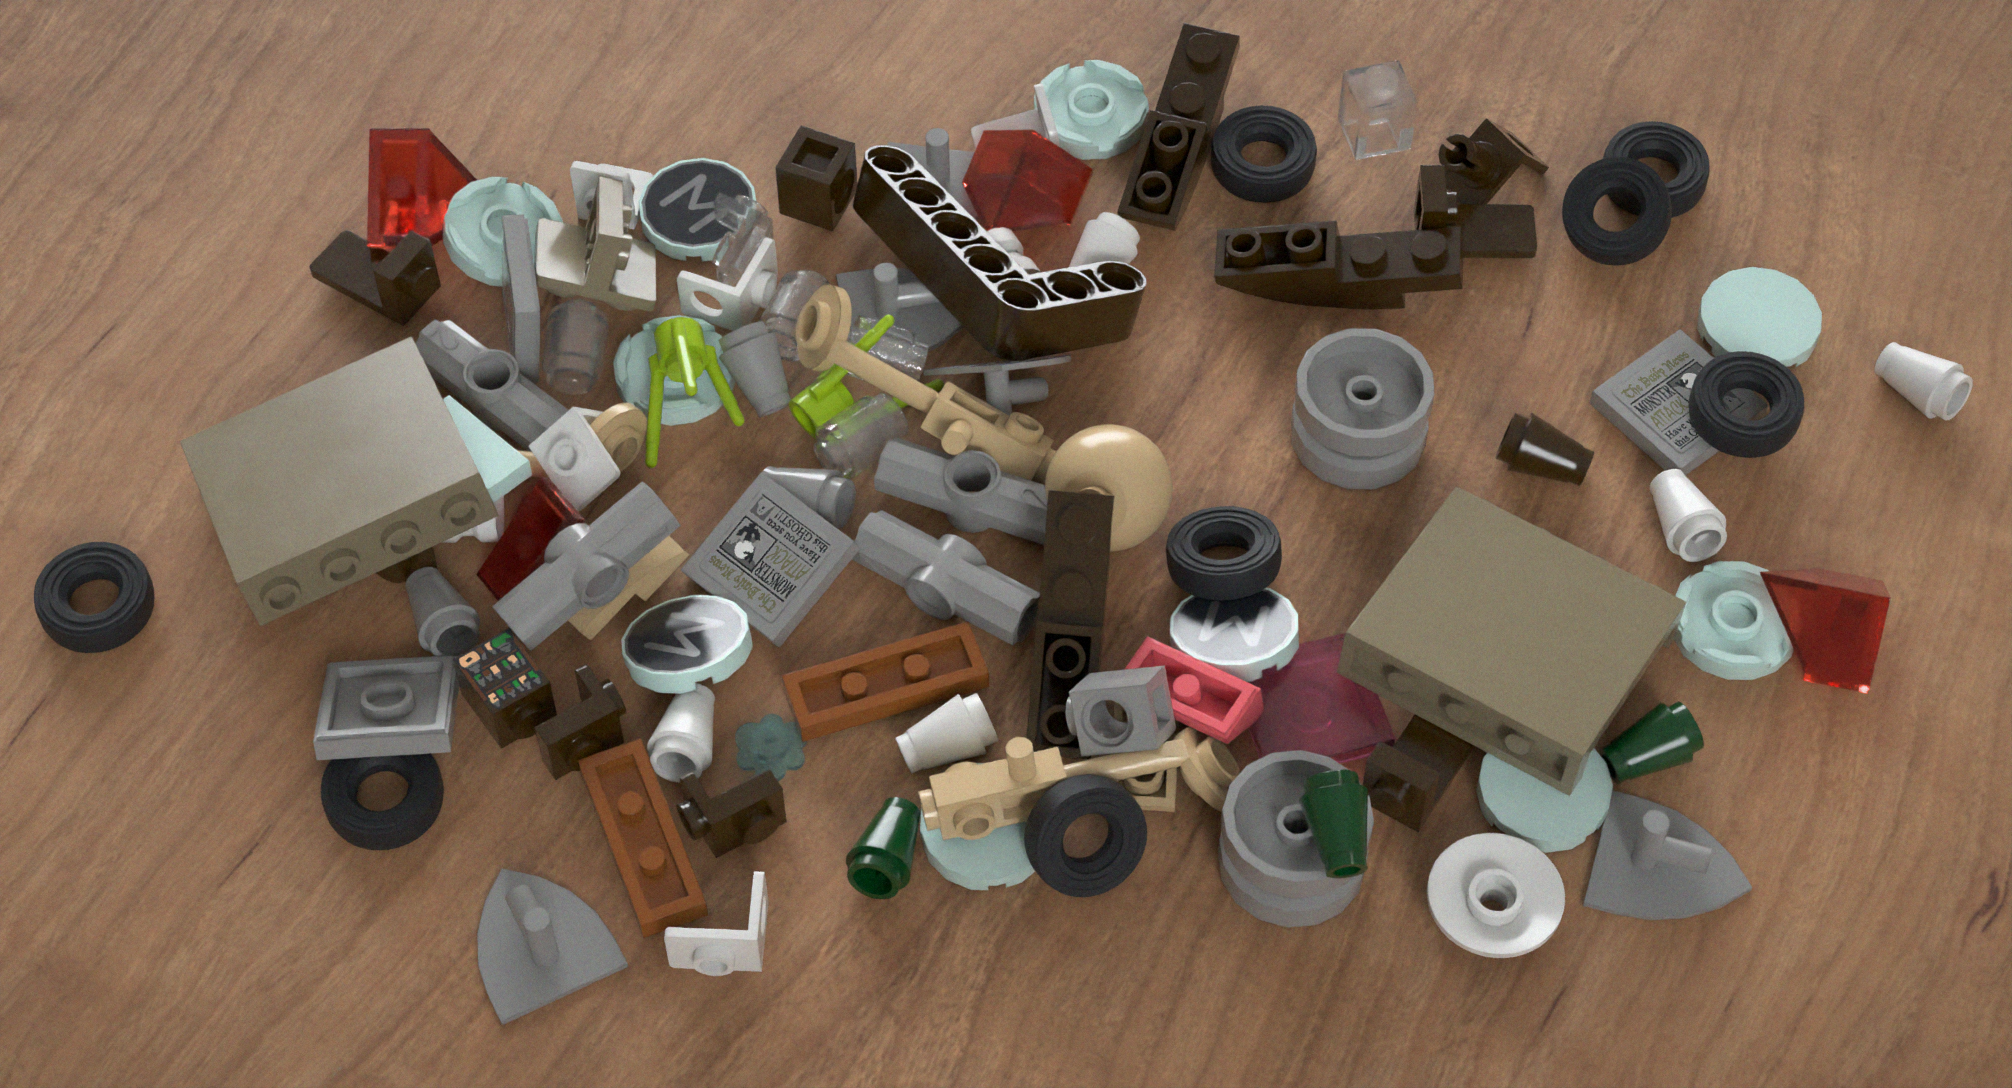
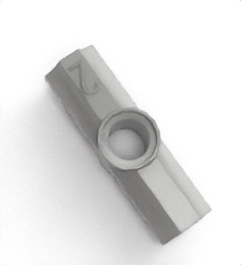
[416,319,569,452]
[874,437,1048,545]
[492,481,681,651]
[852,510,1040,645]

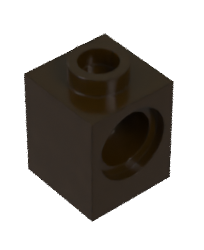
[775,126,857,231]

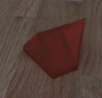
[367,128,477,248]
[962,129,1093,232]
[476,477,586,601]
[1759,568,1891,693]

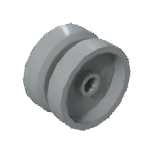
[1291,328,1434,489]
[1218,750,1374,928]

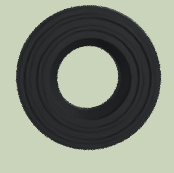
[1211,105,1317,203]
[1603,121,1710,218]
[1562,157,1672,266]
[1689,351,1804,458]
[1166,506,1282,600]
[34,542,154,653]
[321,753,444,850]
[1024,774,1147,897]

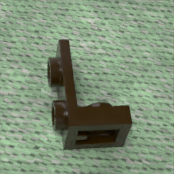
[1413,165,1537,258]

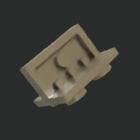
[534,176,656,311]

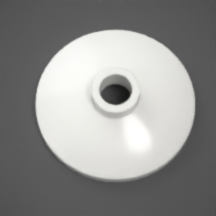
[1427,833,1565,958]

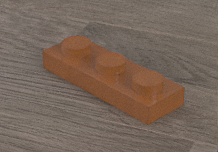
[782,621,989,742]
[578,738,708,938]

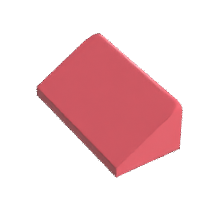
[1124,636,1264,744]

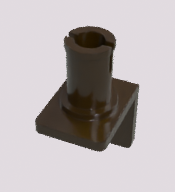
[1438,118,1549,204]

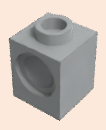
[1066,665,1176,756]

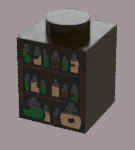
[453,627,557,749]

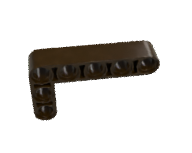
[853,145,1146,361]

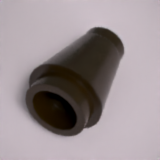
[1496,413,1594,486]

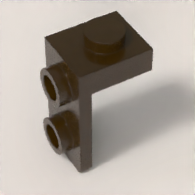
[310,230,441,326]
[1363,714,1475,833]

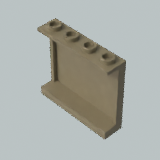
[180,336,499,626]
[1336,486,1686,796]

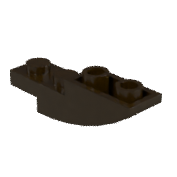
[1117,23,1240,231]
[1214,220,1463,310]
[1027,490,1115,759]

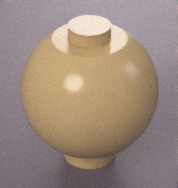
[1045,424,1173,552]

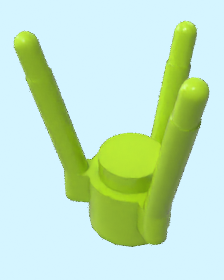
[788,314,945,441]
[645,317,745,468]

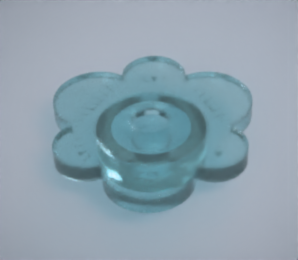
[735,714,808,781]

